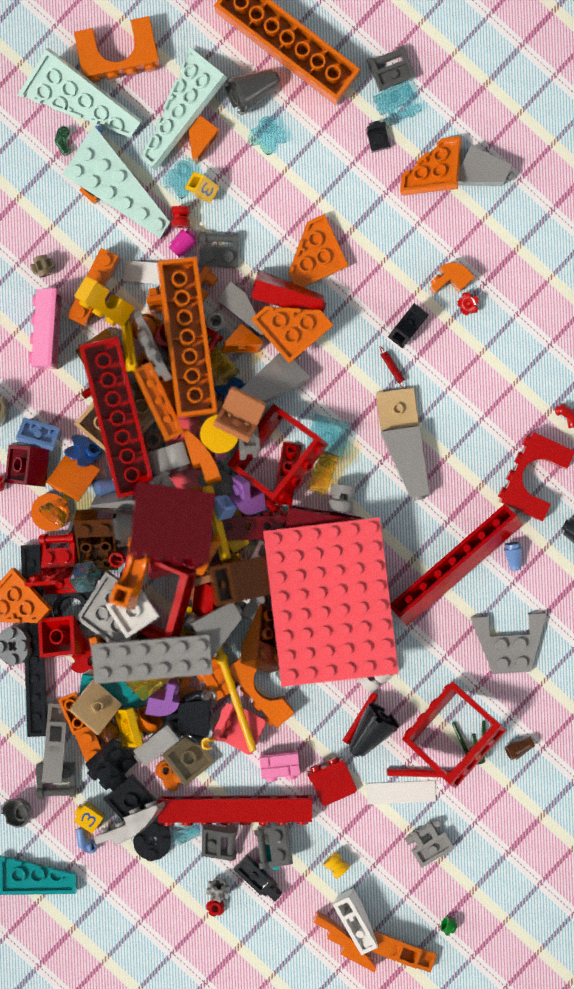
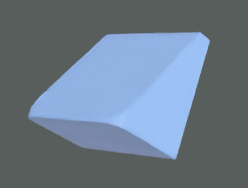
[214,495,237,521]

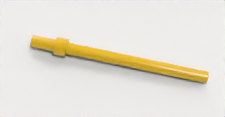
[216,646,257,752]

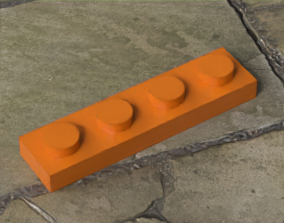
[132,362,184,441]

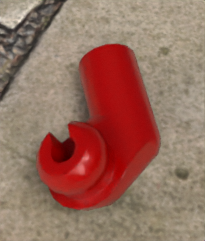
[555,404,574,429]

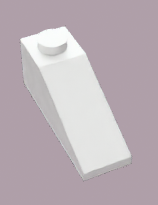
[333,888,378,955]

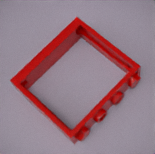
[227,403,329,506]
[120,550,197,639]
[402,681,507,788]

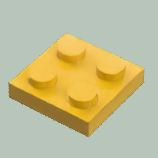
[114,708,143,748]

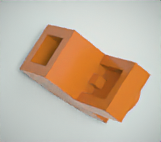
[429,262,475,294]

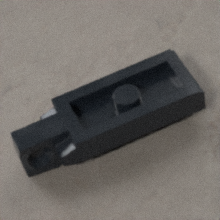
[233,854,282,902]

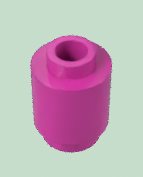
[169,229,197,258]

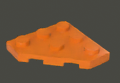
[400,136,462,196]
[288,214,349,287]
[251,306,333,364]
[0,568,52,623]

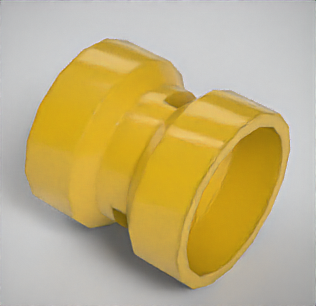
[323,851,350,879]

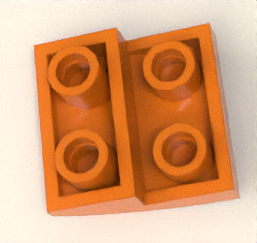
[46,455,100,502]

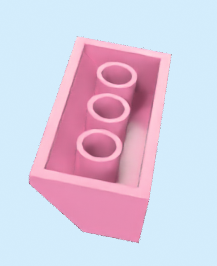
[29,288,62,369]

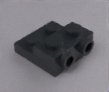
[85,737,138,791]

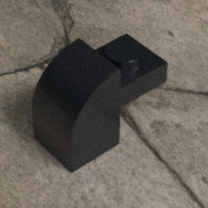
[388,303,429,349]

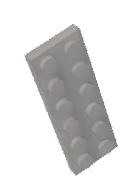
[91,634,213,684]

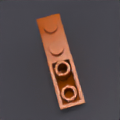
[58,691,102,762]
[372,929,437,973]

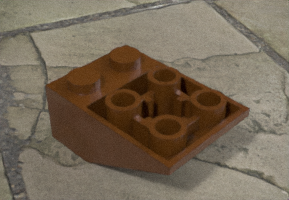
[74,508,118,572]
[207,556,271,606]
[240,604,280,673]

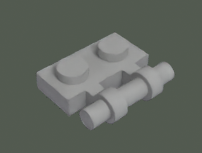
[405,819,455,868]

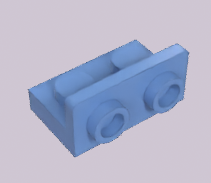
[16,418,61,451]

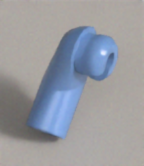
[76,828,97,854]

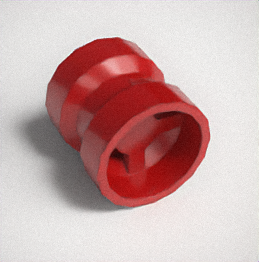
[171,206,191,228]

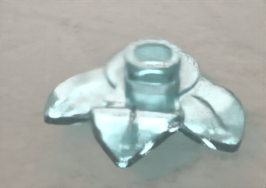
[248,116,286,155]
[162,160,194,199]

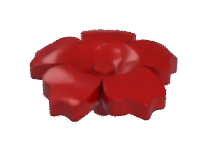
[457,291,479,315]

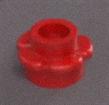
[206,900,225,917]

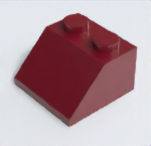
[5,445,49,487]

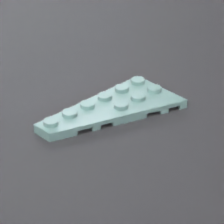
[141,47,228,170]
[17,48,142,137]
[63,125,171,239]

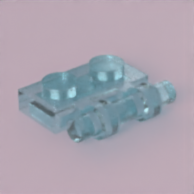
[373,81,421,126]

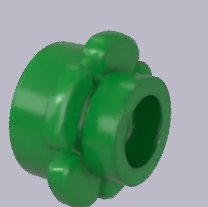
[440,917,457,936]

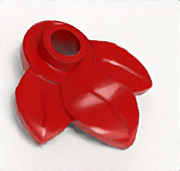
[71,635,93,673]

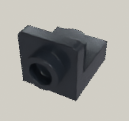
[366,121,390,153]

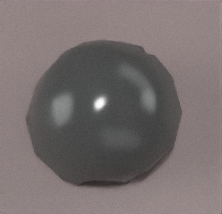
[1,798,32,828]

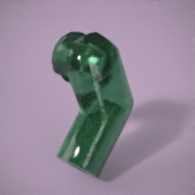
[54,126,72,156]

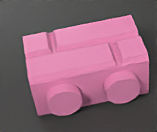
[259,750,300,782]

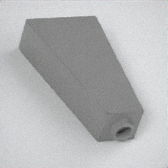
[240,353,310,403]
[380,426,430,501]

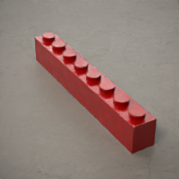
[390,504,523,626]
[158,795,312,826]

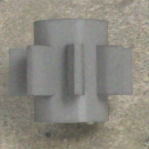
[206,877,230,903]

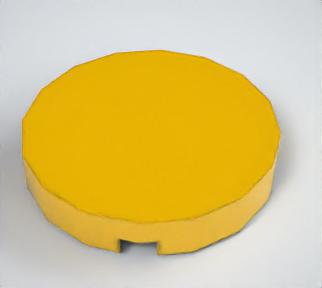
[200,415,238,454]

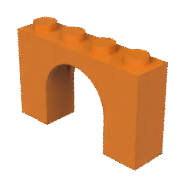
[74,16,160,83]

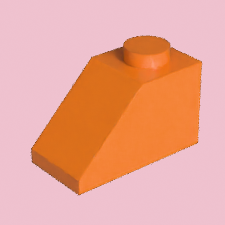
[189,115,220,164]

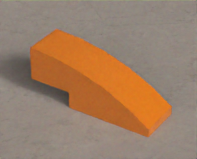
[183,428,223,485]

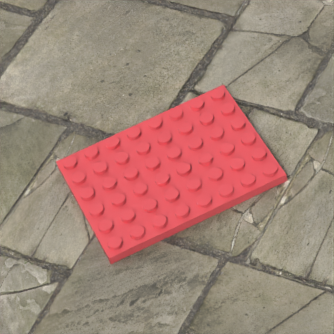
[263,517,399,687]

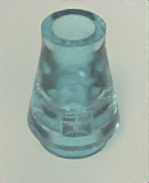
[171,825,201,845]

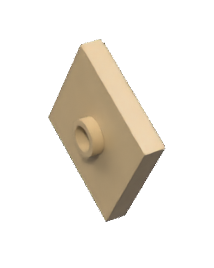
[376,388,419,431]
[69,680,122,735]

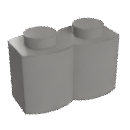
[147,441,192,475]

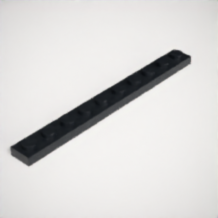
[21,544,47,737]

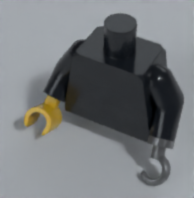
[167,689,217,750]

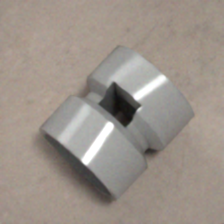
[328,483,356,513]

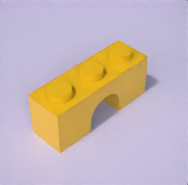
[74,276,135,327]

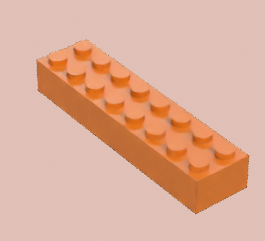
[214,0,360,105]
[157,257,217,419]

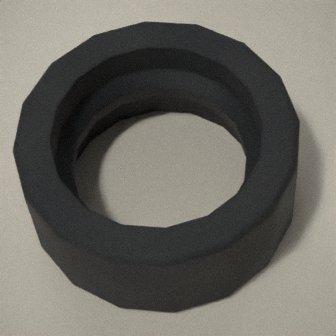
[53,591,88,625]

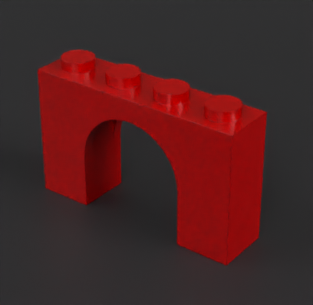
[498,432,574,521]

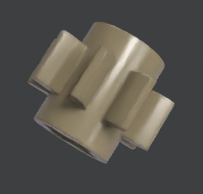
[30,254,56,278]

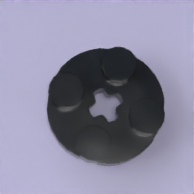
[133,822,172,861]

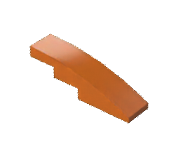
[313,911,376,973]

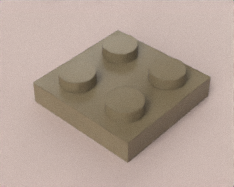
[161,737,215,786]

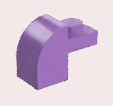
[228,474,266,515]
[145,677,180,716]

